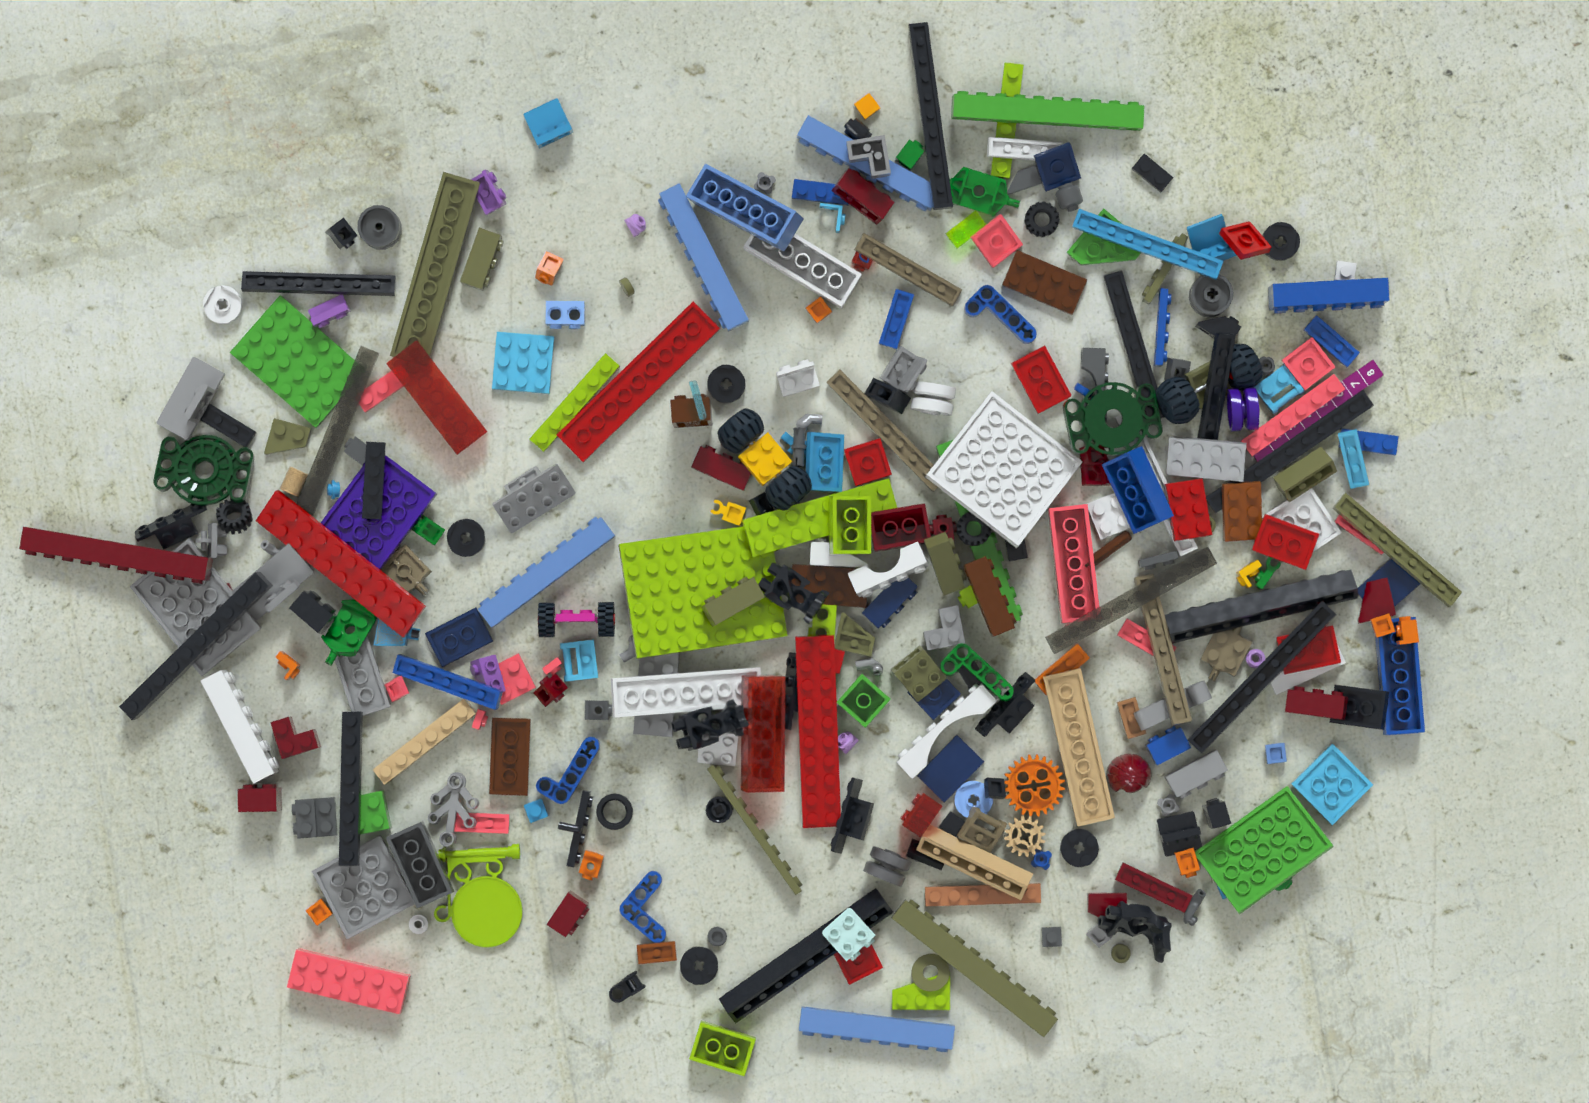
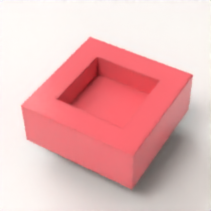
[542,657,563,676]
[385,676,409,702]
[472,709,488,730]

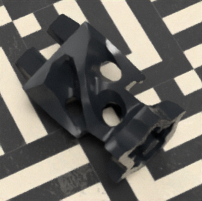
[758,563,829,624]
[671,699,749,751]
[1097,901,1172,963]

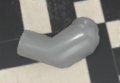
[796,414,822,432]
[261,540,284,556]
[619,636,636,663]
[855,658,883,676]

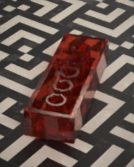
[386,340,488,455]
[741,675,785,793]

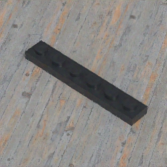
[1197,332,1236,440]

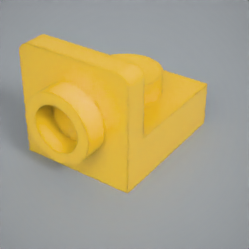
[1236,559,1262,588]

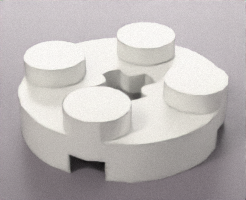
[203,285,242,324]

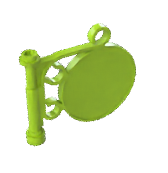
[434,844,523,947]

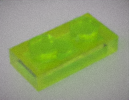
[945,210,986,249]

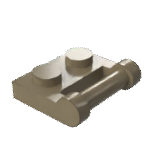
[957,806,1006,853]

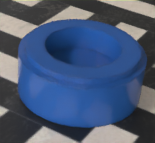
[1074,382,1093,398]

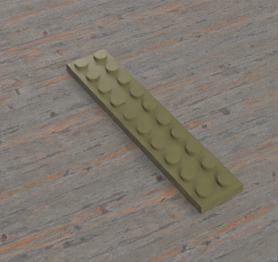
[390,172,481,367]

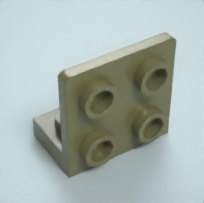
[890,645,947,702]

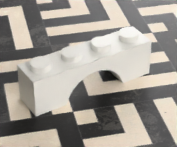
[848,541,929,598]

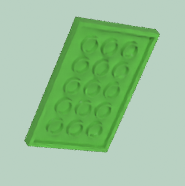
[230,295,367,428]
[1195,786,1334,915]

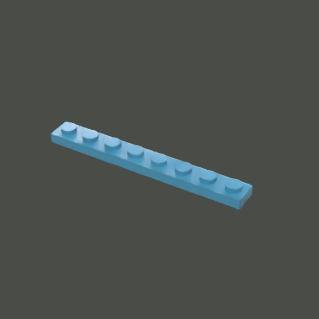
[1072,209,1224,280]

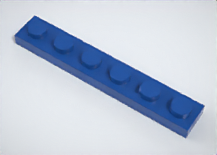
[392,654,503,710]

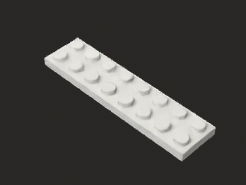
[610,667,763,718]

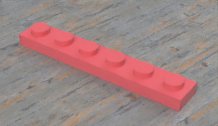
[1240,374,1345,457]

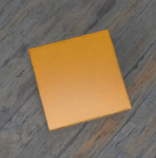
[854,93,881,120]

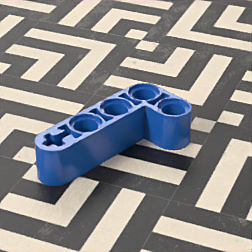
[964,285,1037,344]
[536,737,600,804]

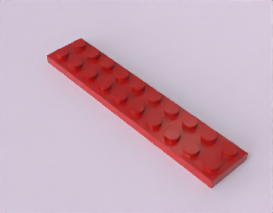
[557,301,720,463]
[255,490,426,637]
[795,635,841,828]

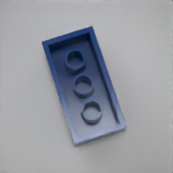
[1102,446,1174,534]

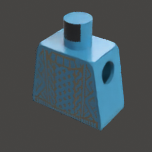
[374,618,421,646]

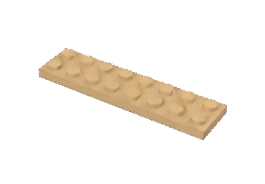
[1043,668,1115,827]

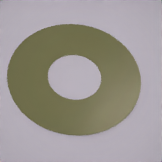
[911,954,950,991]

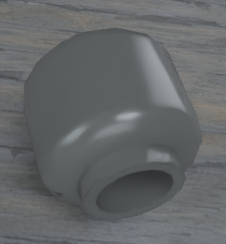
[1055,182,1083,212]

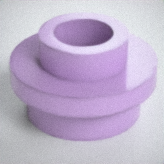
[1246,649,1265,668]

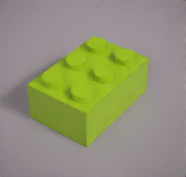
[829,496,871,554]
[689,1020,756,1076]

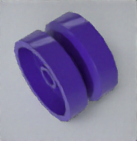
[1227,388,1260,432]

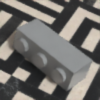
[1164,750,1228,799]

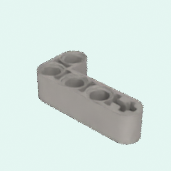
[1133,681,1212,731]

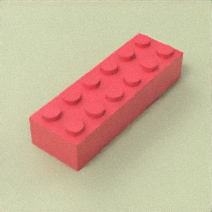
[1048,504,1101,623]
[287,948,411,1014]

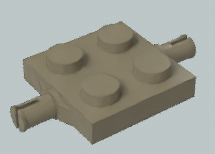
[381,544,432,596]
[1200,627,1252,682]

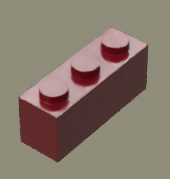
[831,168,895,225]
[691,445,751,491]
[1285,686,1348,720]

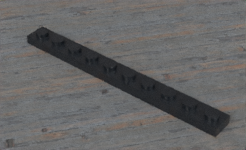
[908,22,953,210]
[1206,390,1374,514]

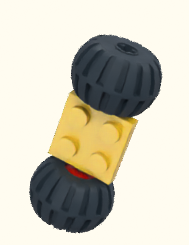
[717,408,812,511]

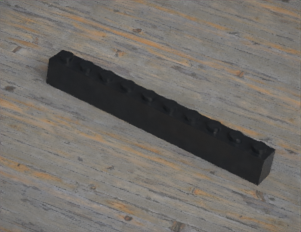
[1165,570,1358,644]
[119,572,273,720]
[1188,601,1336,754]
[719,888,893,1024]

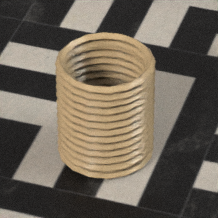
[280,466,308,497]

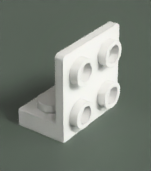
[776,359,820,397]
[697,718,738,766]

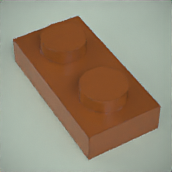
[637,941,677,964]

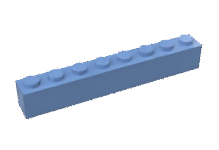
[797,115,933,212]
[658,183,749,332]
[478,517,615,628]
[799,1006,955,1052]

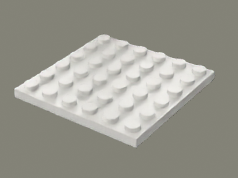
[925,391,1082,548]

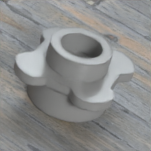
[754,172,776,194]
[1157,794,1180,816]

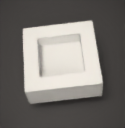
[1334,261,1357,280]

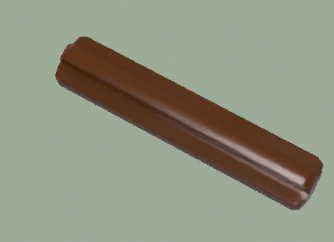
[1085,531,1132,567]

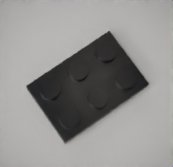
[1329,685,1389,730]

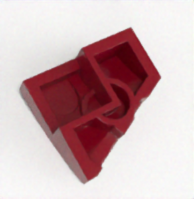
[1079,446,1111,486]
[1357,578,1396,624]
[1087,892,1127,917]

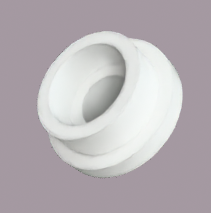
[409,915,428,934]

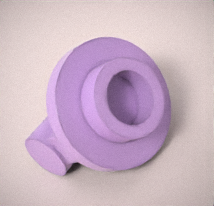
[624,214,646,237]
[838,732,859,754]

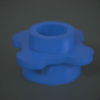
[1031,849,1052,870]

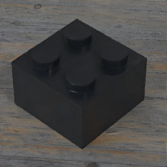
[289,590,337,634]

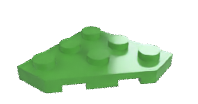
[1067,208,1141,265]

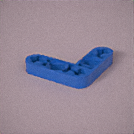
[619,871,666,943]

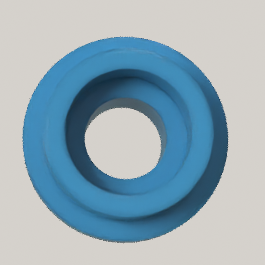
[327,480,340,499]

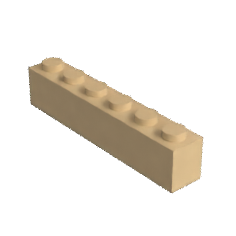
[373,699,477,785]
[916,824,1033,900]

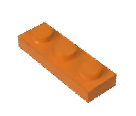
[1035,643,1090,695]

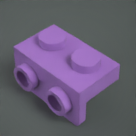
[471,170,507,215]
[308,295,351,328]
[470,655,506,692]

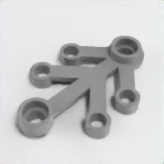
[428,772,479,847]

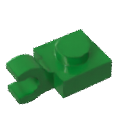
[1254,557,1281,590]

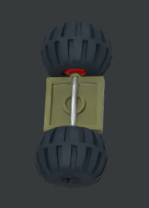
[1156,344,1263,424]

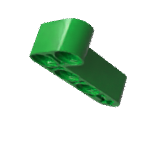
[941,643,1014,701]

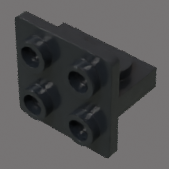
[1157,811,1202,857]

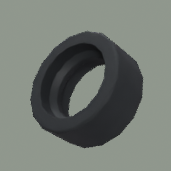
[596,793,633,830]

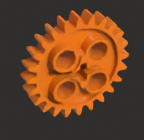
[1004,754,1065,816]

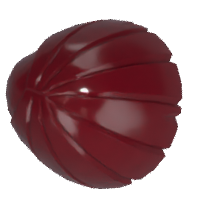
[1106,754,1152,793]

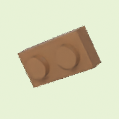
[1117,697,1146,739]

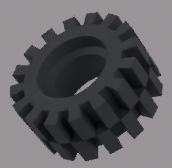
[1024,201,1060,238]
[216,498,253,535]
[956,512,991,546]

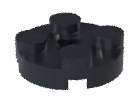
[1262,222,1300,261]
[707,365,746,403]
[447,519,486,557]
[1060,828,1099,867]
[680,946,718,985]

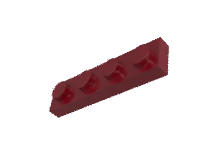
[1114,862,1193,913]

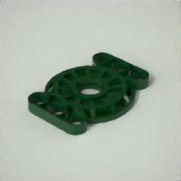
[1063,382,1163,455]
[153,435,254,506]

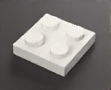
[1087,493,1130,540]

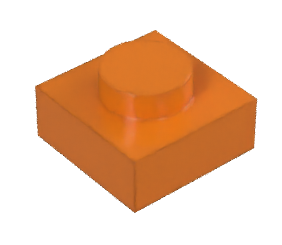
[805,296,832,323]
[1370,613,1395,638]
[306,898,333,926]

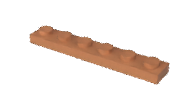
[925,883,1041,906]

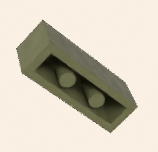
[460,227,504,291]
[1273,447,1337,502]
[924,532,966,596]
[701,576,765,627]

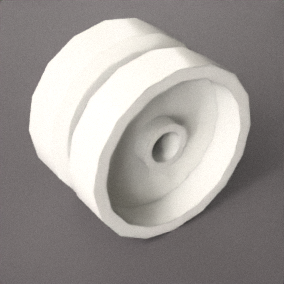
[910,382,956,416]

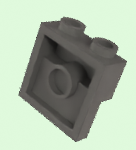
[292,797,338,839]

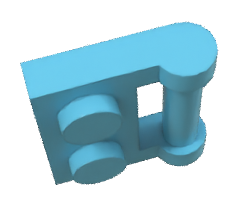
[1253,364,1305,415]
[560,640,599,682]

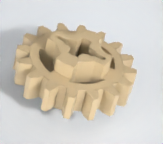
[1004,815,1046,857]

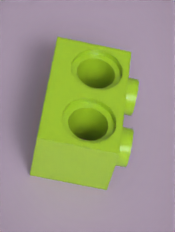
[808,605,837,640]

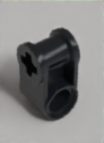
[609,970,646,1003]

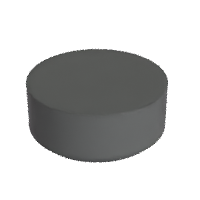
[707,927,727,946]

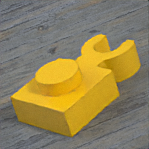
[710,500,746,526]

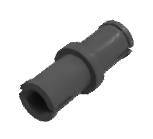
[791,427,807,467]

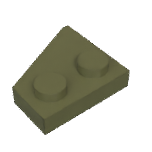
[264,418,311,455]
[834,612,875,657]

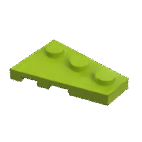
[892,975,950,1010]

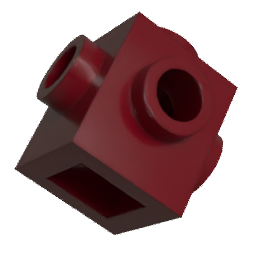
[929,514,957,541]
[533,673,568,707]

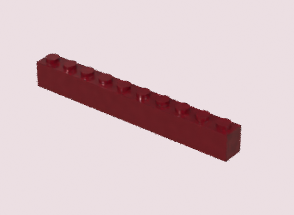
[19,527,213,584]

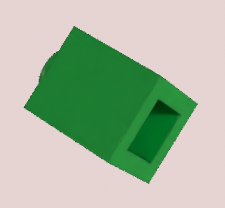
[895,139,925,171]

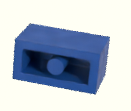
[1145,726,1191,765]

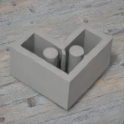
[846,135,891,179]
[923,605,965,651]

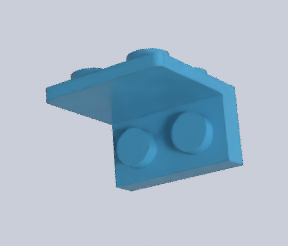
[523,98,574,149]
[1187,214,1237,261]

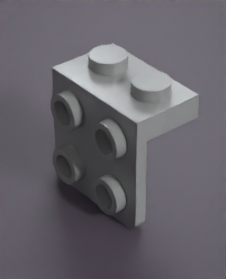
[880,346,927,393]

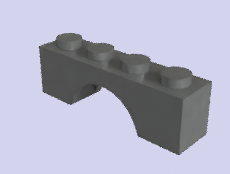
[1079,348,1109,426]

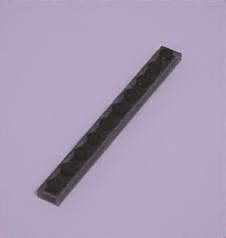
[297,346,379,516]
[1045,547,1217,654]

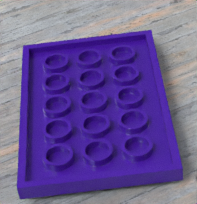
[321,455,437,570]

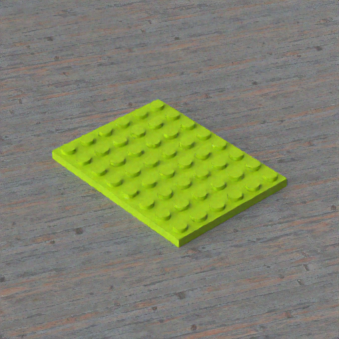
[618,526,788,659]

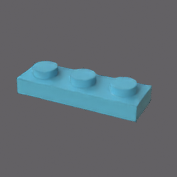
[1338,429,1369,489]

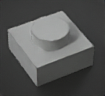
[1086,923,1113,948]

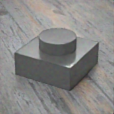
[1041,926,1062,947]

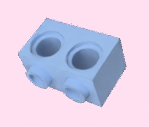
[546,301,585,329]

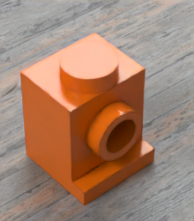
[1395,616,1419,645]
[579,850,605,880]

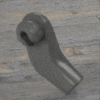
[1183,889,1206,926]

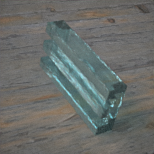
[689,380,707,421]

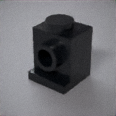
[325,217,358,249]

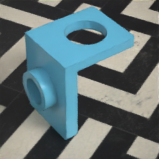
[820,203,846,233]

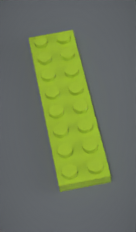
[742,478,897,557]

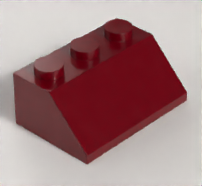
[871,503,931,552]

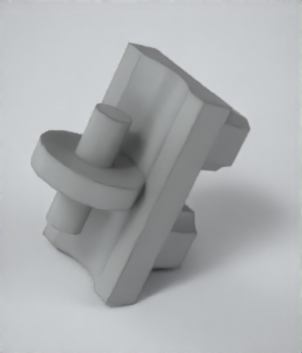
[196,523,227,558]

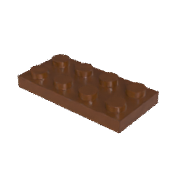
[1002,250,1087,315]
[792,564,867,608]
[489,717,531,796]

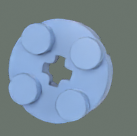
[954,781,993,819]

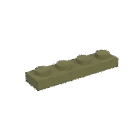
[1142,233,1188,305]

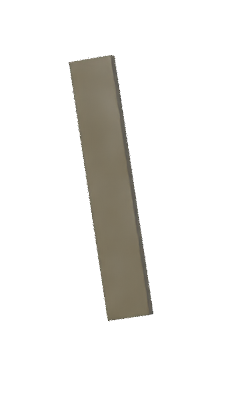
[854,233,962,306]

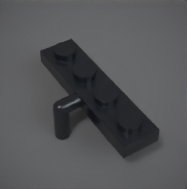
[558,790,594,868]

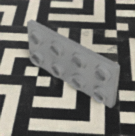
[157,357,225,440]
[492,464,576,533]
[232,543,314,621]

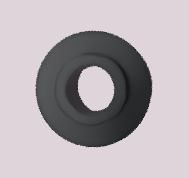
[844,118,872,140]

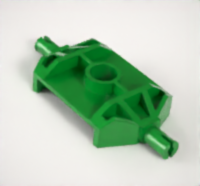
[950,167,1020,217]
[321,600,377,666]

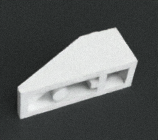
[810,538,868,568]

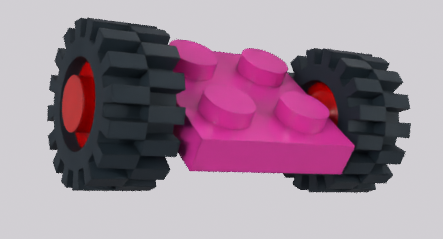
[538,602,615,637]

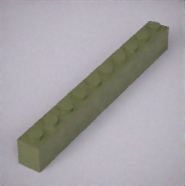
[891,899,1058,1037]

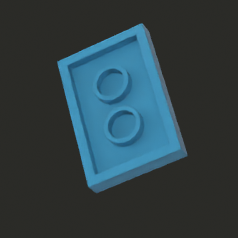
[806,432,844,492]

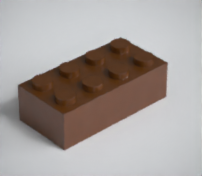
[670,394,713,428]
[963,556,1017,637]

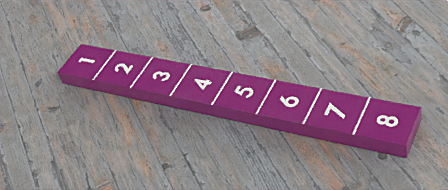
[1253,360,1384,462]

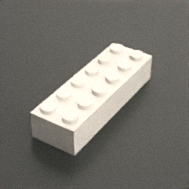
[743,234,862,309]
[201,670,280,784]

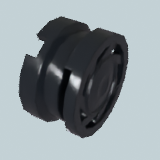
[705,796,733,824]

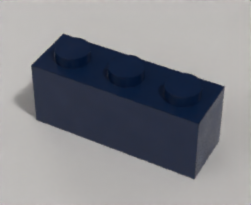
[862,578,918,629]

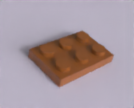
[1222,481,1262,542]

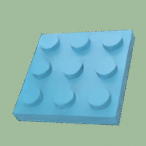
[492,332,554,394]
[1291,744,1373,825]

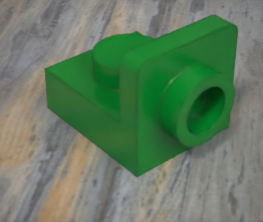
[412,514,445,546]

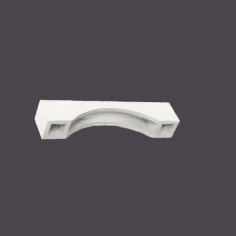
[897,683,997,779]

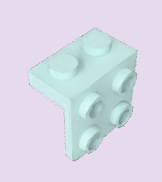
[822,908,875,961]

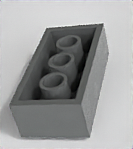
[386,821,454,908]

